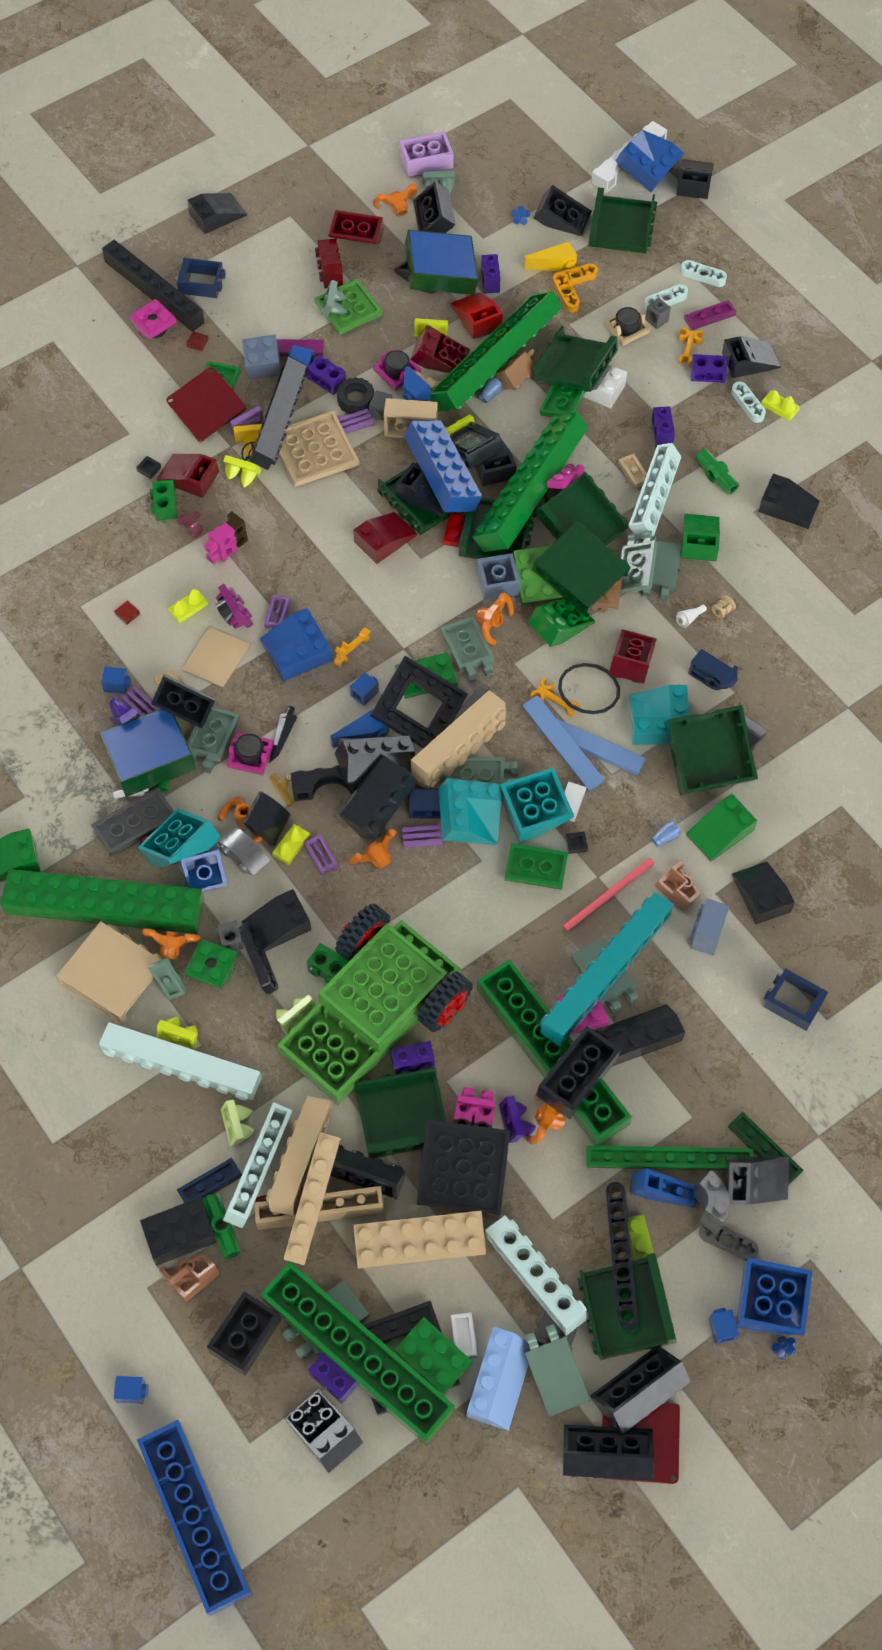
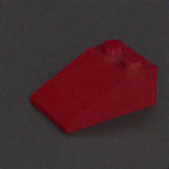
[353,512,417,564]
[609,629,657,684]

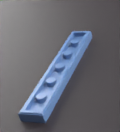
[522,695,605,792]
[536,718,646,776]

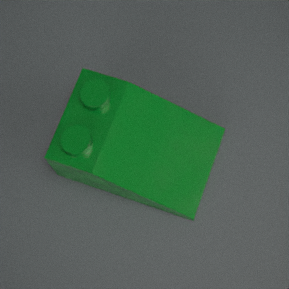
[686,794,757,862]
[0,828,41,882]

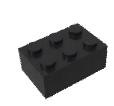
[140,1197,217,1266]
[207,1291,282,1376]

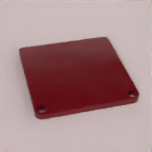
[166,366,246,442]
[602,1403,680,1484]

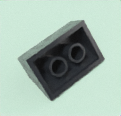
[413,181,456,233]
[151,674,216,728]

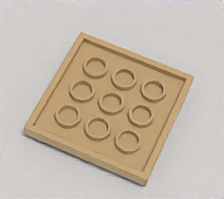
[279,410,359,487]

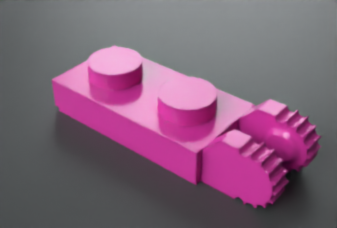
[547,464,585,489]

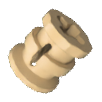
[711,595,736,619]

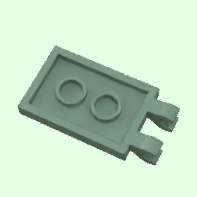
[620,531,658,594]
[642,541,682,601]
[440,616,494,682]
[187,707,240,774]
[447,757,518,784]
[571,937,638,1014]
[282,1280,369,1360]
[525,1324,590,1417]

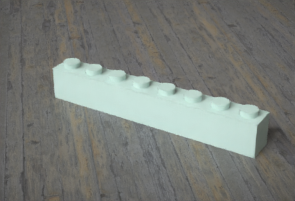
[99,1022,262,1101]

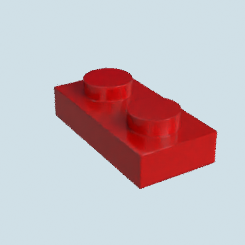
[443,512,466,547]

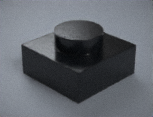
[136,456,161,479]
[565,831,588,854]

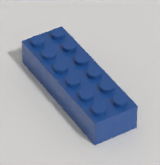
[404,421,482,512]

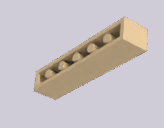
[266,1096,333,1216]
[284,1132,341,1265]
[254,1186,384,1230]

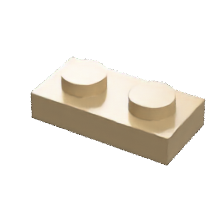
[618,454,647,489]

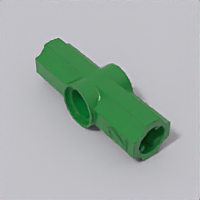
[695,449,740,495]
[202,1193,242,1260]

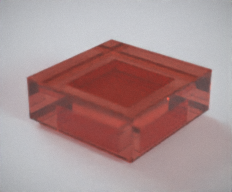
[186,331,209,351]
[114,600,140,625]

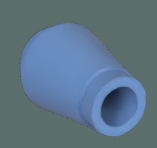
[479,377,502,403]
[651,821,681,847]

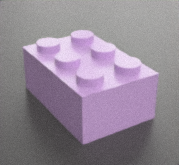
[399,131,454,177]

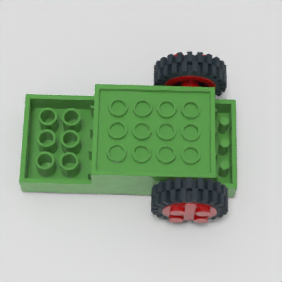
[277,903,473,1105]

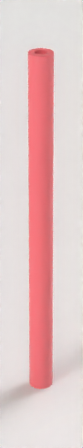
[562,858,654,932]

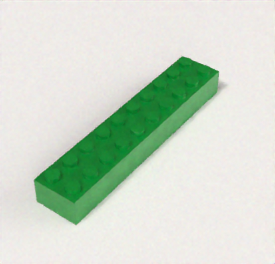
[430,290,562,412]
[472,412,589,552]
[0,869,204,934]
[477,959,632,1146]
[260,1261,456,1446]

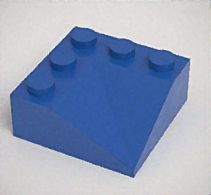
[615,130,684,192]
[260,608,332,682]
[736,1258,812,1336]

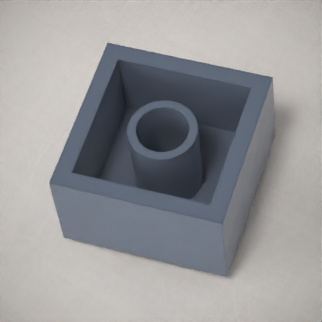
[242,334,281,379]
[477,553,520,601]
[690,898,730,956]

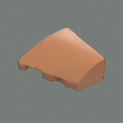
[655,861,700,912]
[159,1253,220,1302]

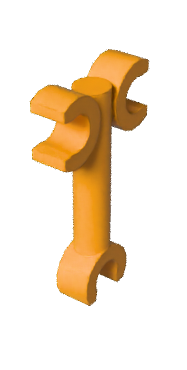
[679,327,704,367]
[334,627,371,668]
[530,678,580,717]

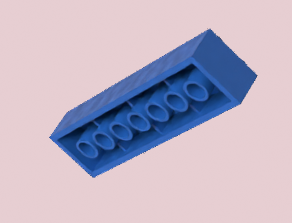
[137,1420,252,1616]

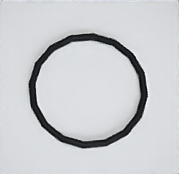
[558,663,620,715]

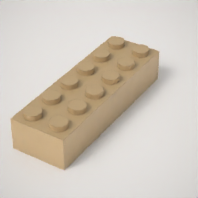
[411,690,506,790]
[353,1211,486,1268]

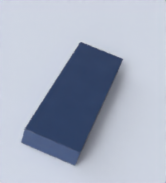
[177,1157,242,1203]

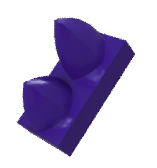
[109,697,138,724]
[499,1096,536,1143]

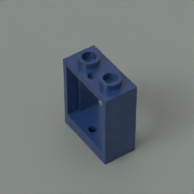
[177,258,226,298]
[763,968,828,1031]

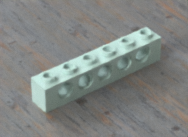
[629,443,681,539]
[223,1102,292,1228]
[485,1215,587,1336]

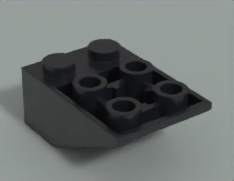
[676,159,714,199]
[722,336,781,378]
[467,437,516,486]
[396,462,446,517]
[725,1156,789,1205]
[284,1389,363,1473]

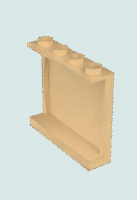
[56,921,163,1025]

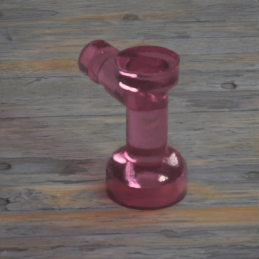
[177,510,203,538]

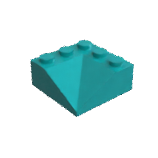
[629,685,690,745]
[500,768,574,843]
[438,778,501,845]
[138,808,221,868]

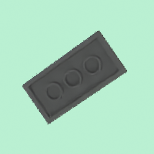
[91,787,174,856]

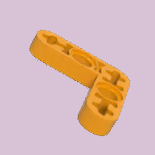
[553,263,598,312]

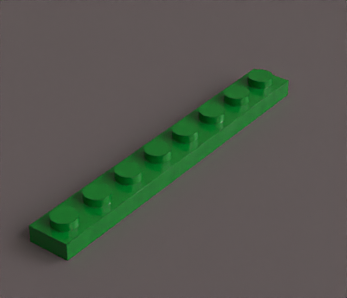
[586,1145,754,1171]

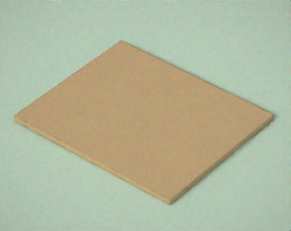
[182,626,251,688]

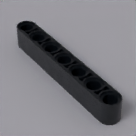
[606,1181,639,1331]

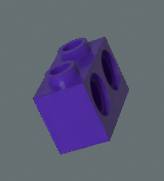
[481,254,501,294]
[691,354,727,383]
[307,355,346,395]
[651,406,675,447]
[390,1041,435,1075]
[308,1353,356,1404]

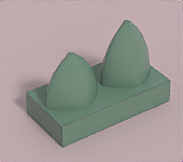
[423,170,455,194]
[321,280,347,317]
[148,958,187,1000]

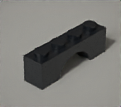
[290,765,361,802]

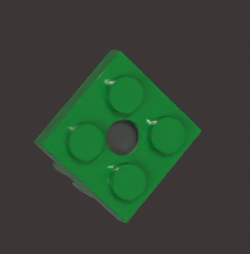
[185,939,238,989]

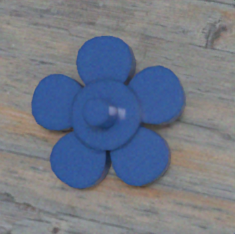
[512,206,530,225]
[772,1336,796,1359]

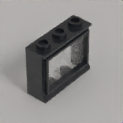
[450,422,504,469]

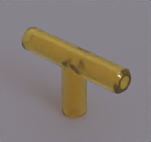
[270,774,294,806]

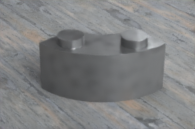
[217,826,270,875]
[694,1170,730,1236]

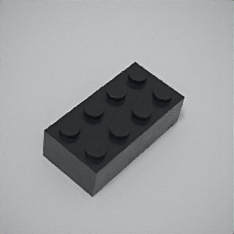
[536,1026,621,1120]

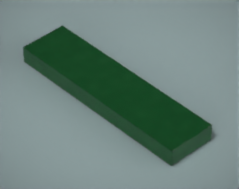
[728,1112,804,1186]

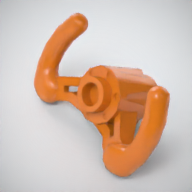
[373,184,418,217]
[476,593,514,646]
[217,797,264,844]
[348,829,397,870]
[142,928,201,960]
[526,1094,566,1144]

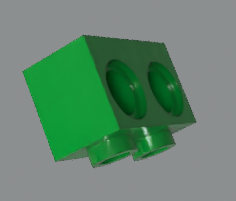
[150,480,178,521]
[307,943,348,983]

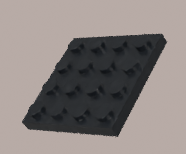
[417,1120,510,1215]

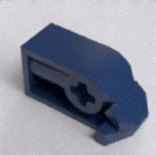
[688,649,738,690]

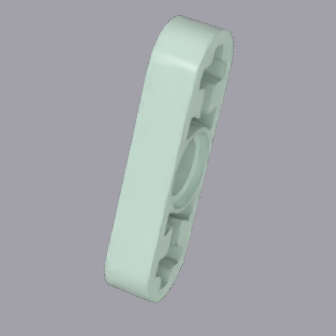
[680,260,727,287]
[644,284,688,310]
[731,381,766,423]

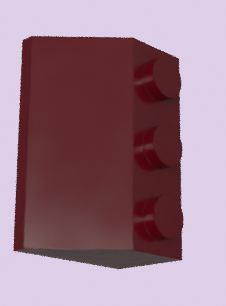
[328,210,384,244]

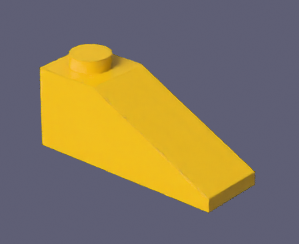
[524,242,577,271]

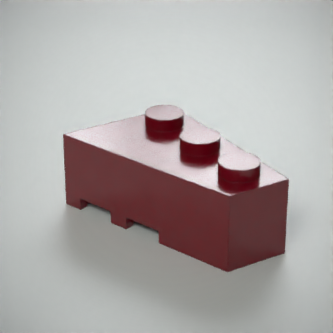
[315,238,343,289]

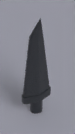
[270,706,297,762]

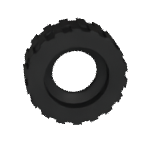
[337,377,374,414]

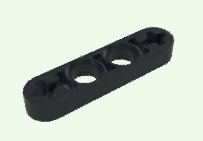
[239,922,279,995]

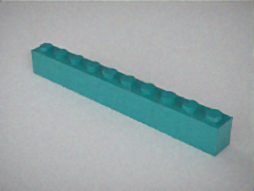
[540,892,674,1046]

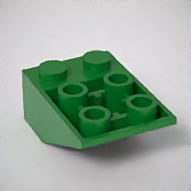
[681,513,720,562]
[528,599,595,647]

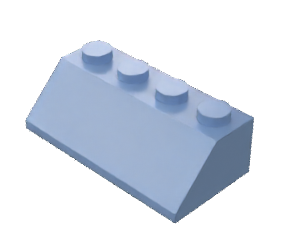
[466,1326,530,1431]

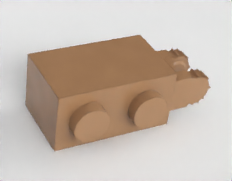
[496,348,539,390]

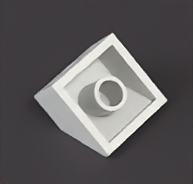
[583,366,627,409]

